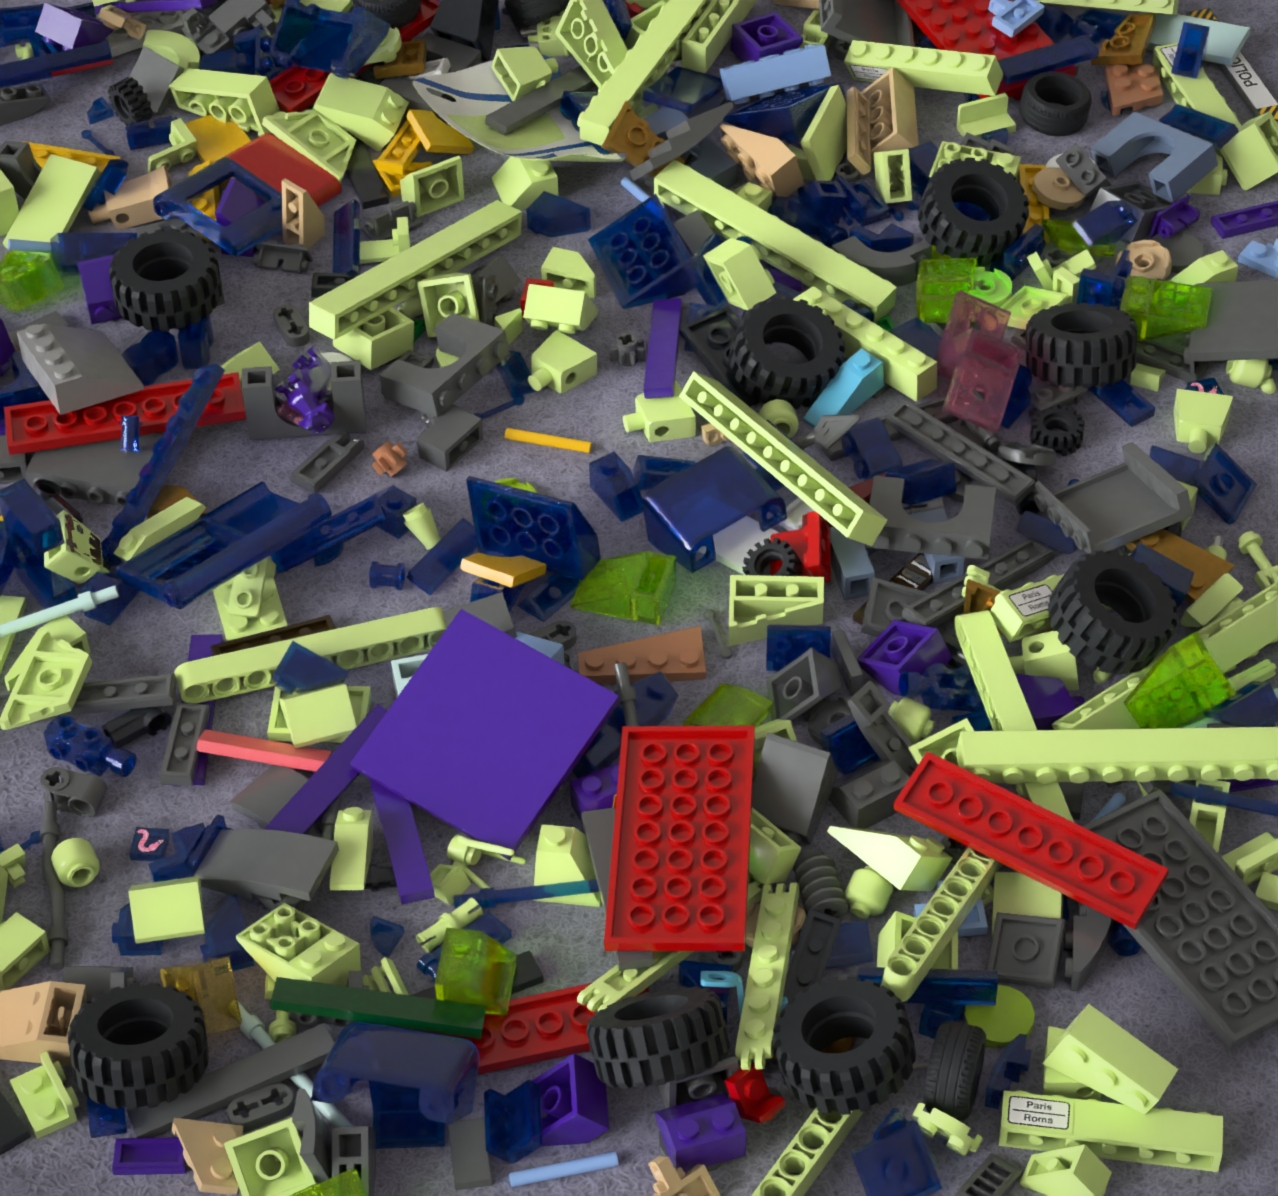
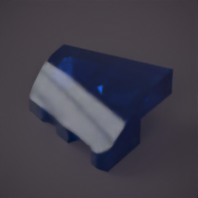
[82,159,129,212]

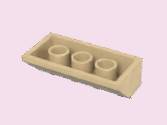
[861,67,919,164]

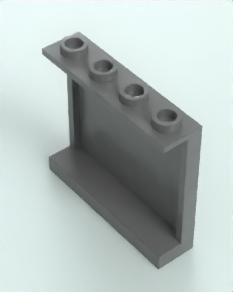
[819,0,915,47]
[1184,280,1278,374]
[25,430,177,509]
[1034,442,1193,553]

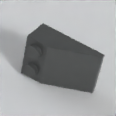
[1087,181,1172,244]

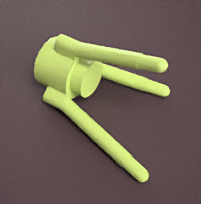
[447,834,526,894]

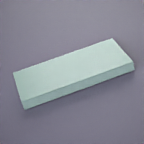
[1147,14,1250,66]

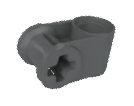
[40,767,107,817]

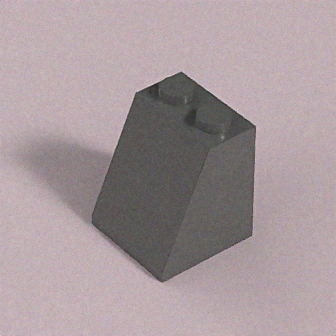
[752,733,838,846]

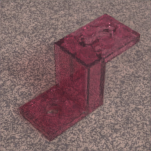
[935,290,1024,433]

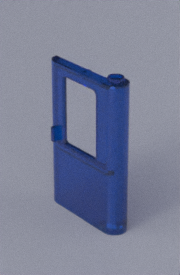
[115,481,332,609]

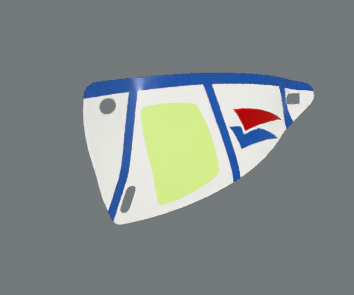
[413,55,627,162]

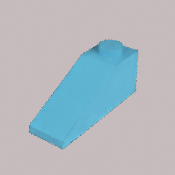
[803,348,885,428]

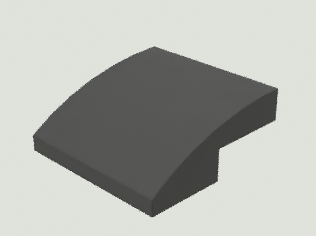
[230,765,309,829]
[292,1089,332,1189]

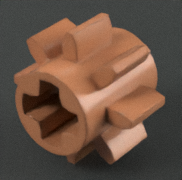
[372,440,408,477]

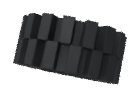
[108,77,153,129]
[1030,405,1085,456]
[742,538,803,576]

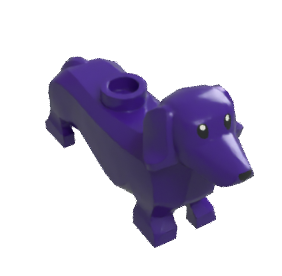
[274,344,334,435]

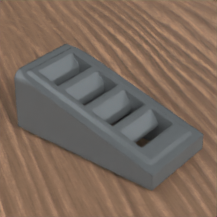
[955,1153,1023,1196]

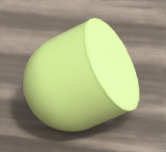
[1260,378,1276,394]
[1093,667,1112,683]

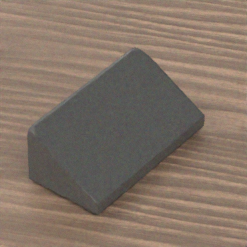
[673,210,722,270]

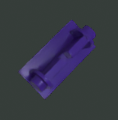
[1150,195,1200,238]

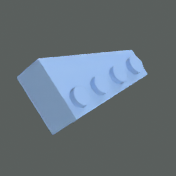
[719,44,831,104]

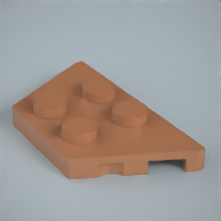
[1103,63,1163,116]

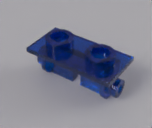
[125,115,178,150]

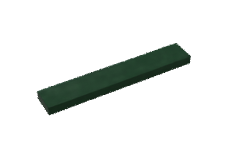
[270,977,486,1039]

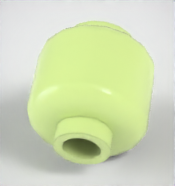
[1226,359,1272,388]
[759,399,799,440]
[888,697,935,744]
[51,838,100,887]
[844,866,893,919]

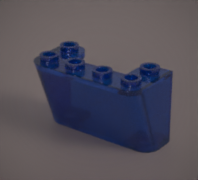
[642,446,787,573]

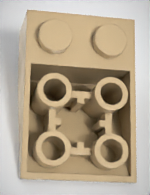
[719,123,804,203]
[0,981,87,1067]

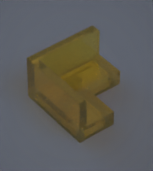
[160,956,242,1035]

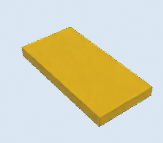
[185,114,257,189]

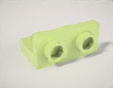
[10,1051,79,1139]

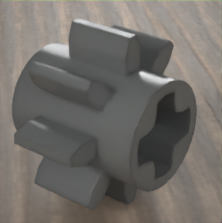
[610,332,644,366]

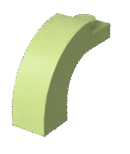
[143,30,202,72]

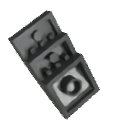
[629,101,733,181]
[193,829,339,901]

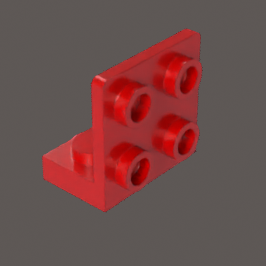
[770,511,831,583]

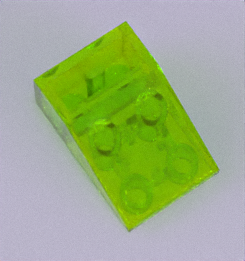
[0,250,65,312]
[916,258,977,323]
[1120,275,1213,341]
[570,551,676,625]
[1123,631,1236,729]

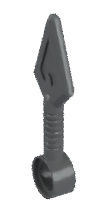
[792,414,861,450]

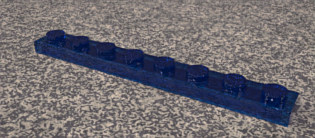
[101,363,225,567]

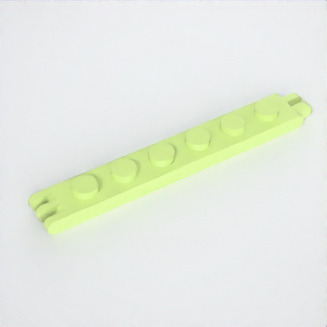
[577,872,764,1013]
[735,882,799,1070]

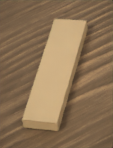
[847,87,871,175]

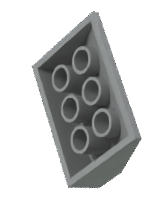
[17,323,144,415]

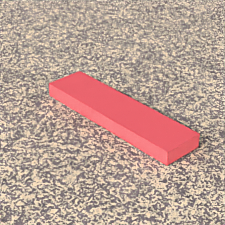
[197,729,332,772]

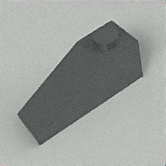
[332,1126,376,1196]

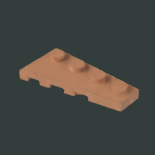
[578,626,706,684]

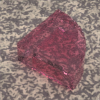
[277,400,304,425]

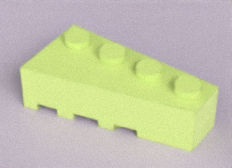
[555,0,628,88]
[169,68,280,136]

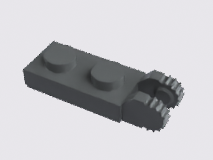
[291,430,365,494]

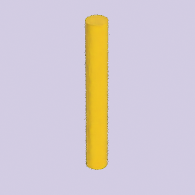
[505,428,592,454]

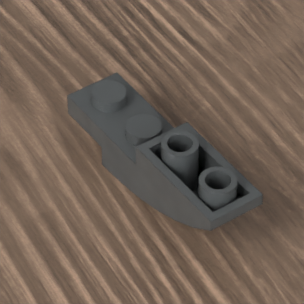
[0,84,50,126]
[1064,902,1112,991]

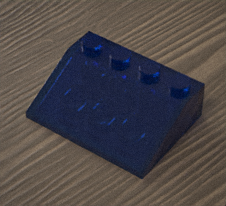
[723,82,847,144]
[588,193,707,309]
[466,476,601,580]

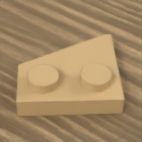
[172,1118,243,1195]

